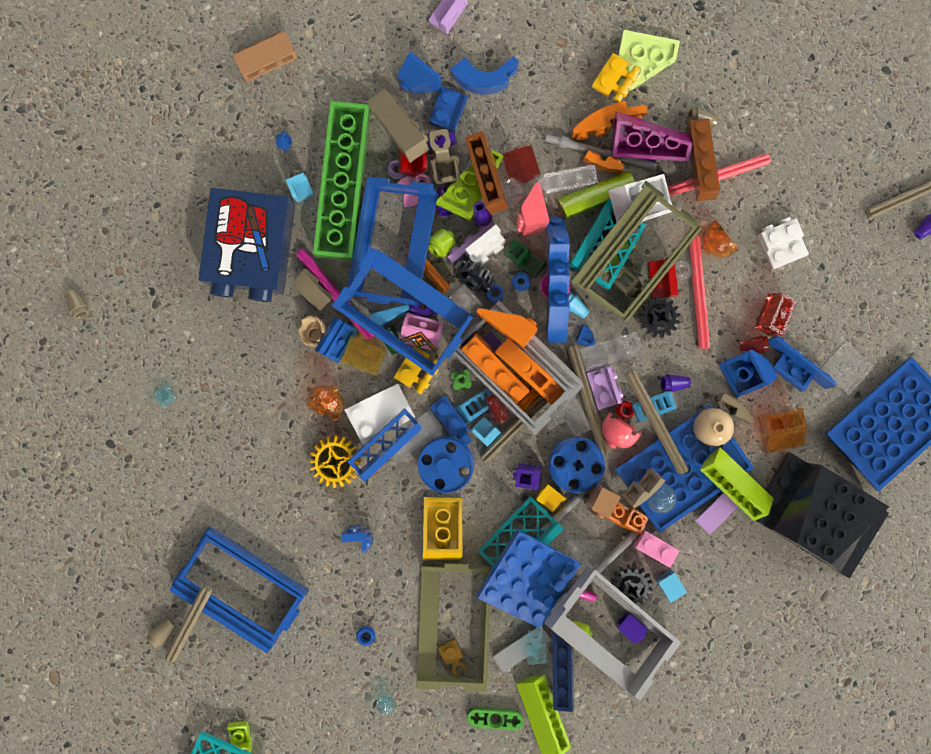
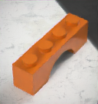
[461,332,530,404]

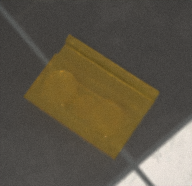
[341,335,387,376]

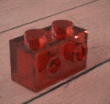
[754,293,797,336]

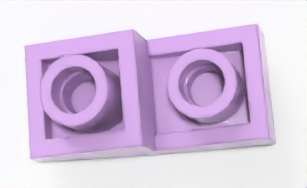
[695,493,738,535]

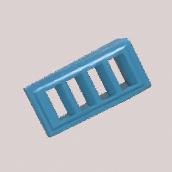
[369,305,410,327]
[456,387,500,423]
[632,391,677,423]

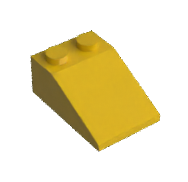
[423,497,462,560]

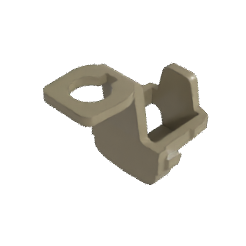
[429,129,460,186]

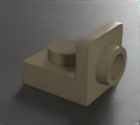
[613,267,642,301]

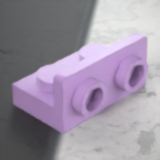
[586,366,623,410]

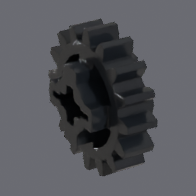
[453,260,494,293]
[638,296,681,338]
[610,564,653,604]

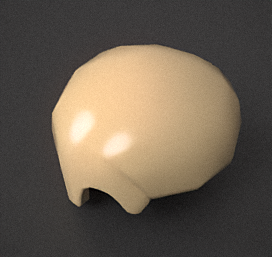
[298,316,327,347]

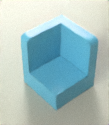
[286,173,314,203]
[471,417,501,447]
[655,569,687,603]

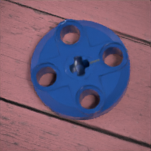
[418,436,474,493]
[548,437,605,493]

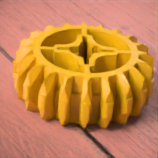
[309,436,362,488]

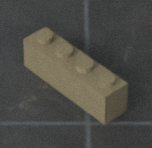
[366,89,429,163]

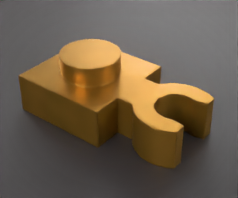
[438,638,467,676]

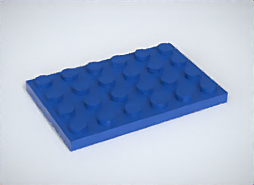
[825,357,931,491]
[615,404,754,533]

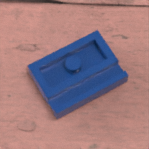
[429,86,468,133]
[315,317,358,363]

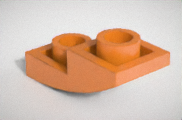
[582,151,625,174]
[604,502,648,535]

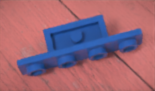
[766,335,837,392]

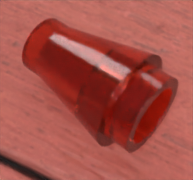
[739,335,769,354]
[485,395,510,424]

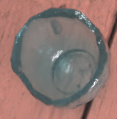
[647,484,676,514]

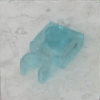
[526,628,547,665]

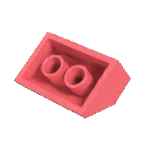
[516,182,549,237]

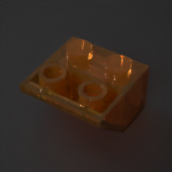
[758,408,807,453]

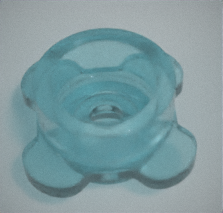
[154,385,177,408]

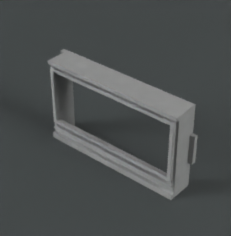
[453,301,584,435]
[544,566,681,701]

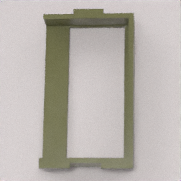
[571,181,702,322]
[416,563,491,692]

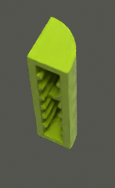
[556,171,635,220]
[700,448,774,521]
[516,674,571,754]

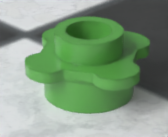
[451,370,472,390]

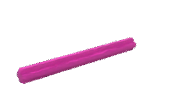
[296,249,374,340]

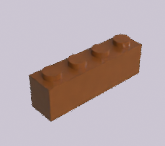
[686,119,720,201]
[465,130,509,215]

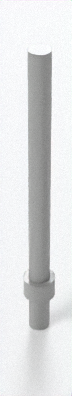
[545,134,657,170]
[551,532,639,613]

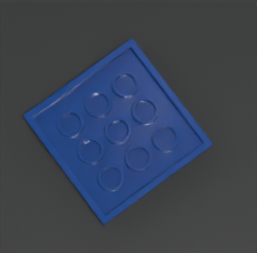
[476,529,581,628]

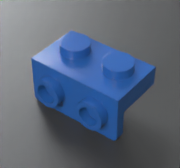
[341,525,373,553]

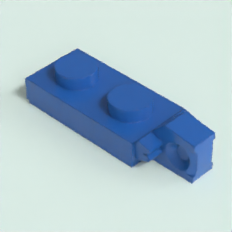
[430,396,472,445]

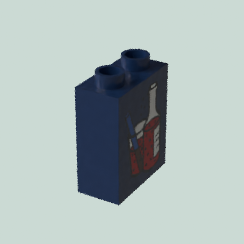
[198,187,295,302]

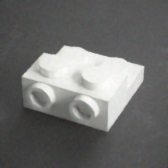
[757,217,809,270]
[465,225,505,265]

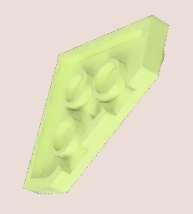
[616,30,680,91]

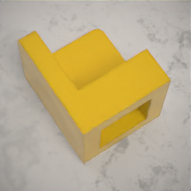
[535,483,566,512]

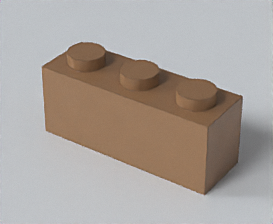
[233,31,298,82]
[584,484,621,519]

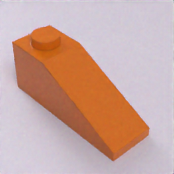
[476,308,538,349]

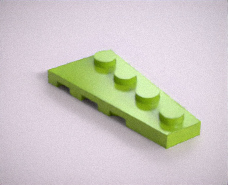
[436,149,504,221]

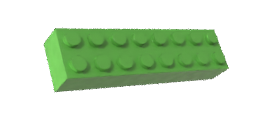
[313,101,371,261]

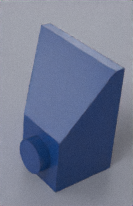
[397,51,442,94]
[718,349,778,398]

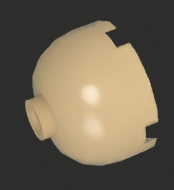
[693,408,734,447]

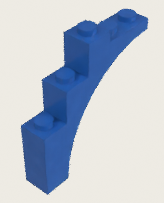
[546,216,570,343]

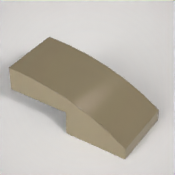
[293,268,333,311]
[716,393,754,424]
[622,468,665,508]

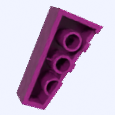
[610,111,692,161]

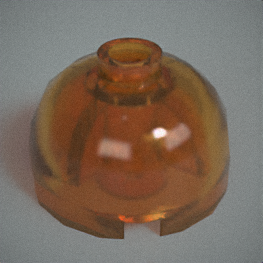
[702,220,739,259]
[305,385,345,421]

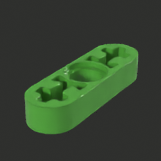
[468,706,524,730]

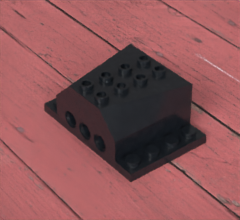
[755,452,889,579]

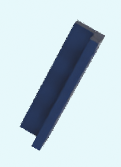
[552,631,574,712]

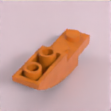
[571,101,647,140]
[494,338,565,405]

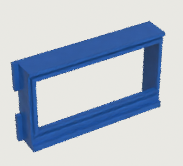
[347,177,438,306]
[332,247,474,376]
[169,526,309,654]

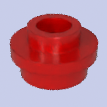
[616,401,634,420]

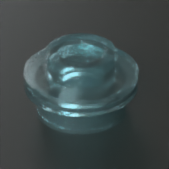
[376,696,396,714]

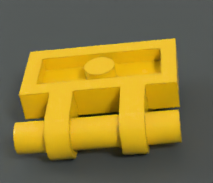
[592,53,640,103]
[394,346,439,394]

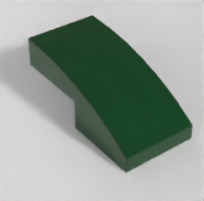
[503,239,547,279]

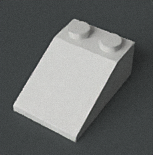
[608,174,672,222]
[345,384,415,445]

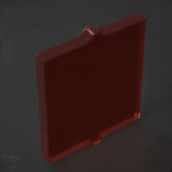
[502,145,541,186]

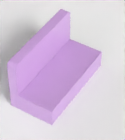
[429,0,468,34]

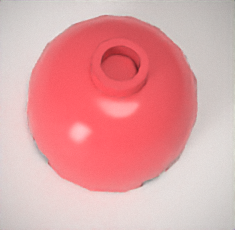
[601,413,641,449]

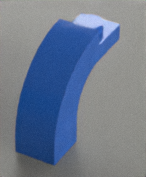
[450,56,519,95]

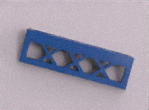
[347,408,423,482]

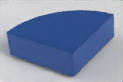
[575,324,595,350]

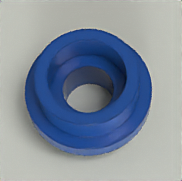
[276,131,292,151]
[511,272,531,291]
[485,284,504,303]
[356,626,376,646]

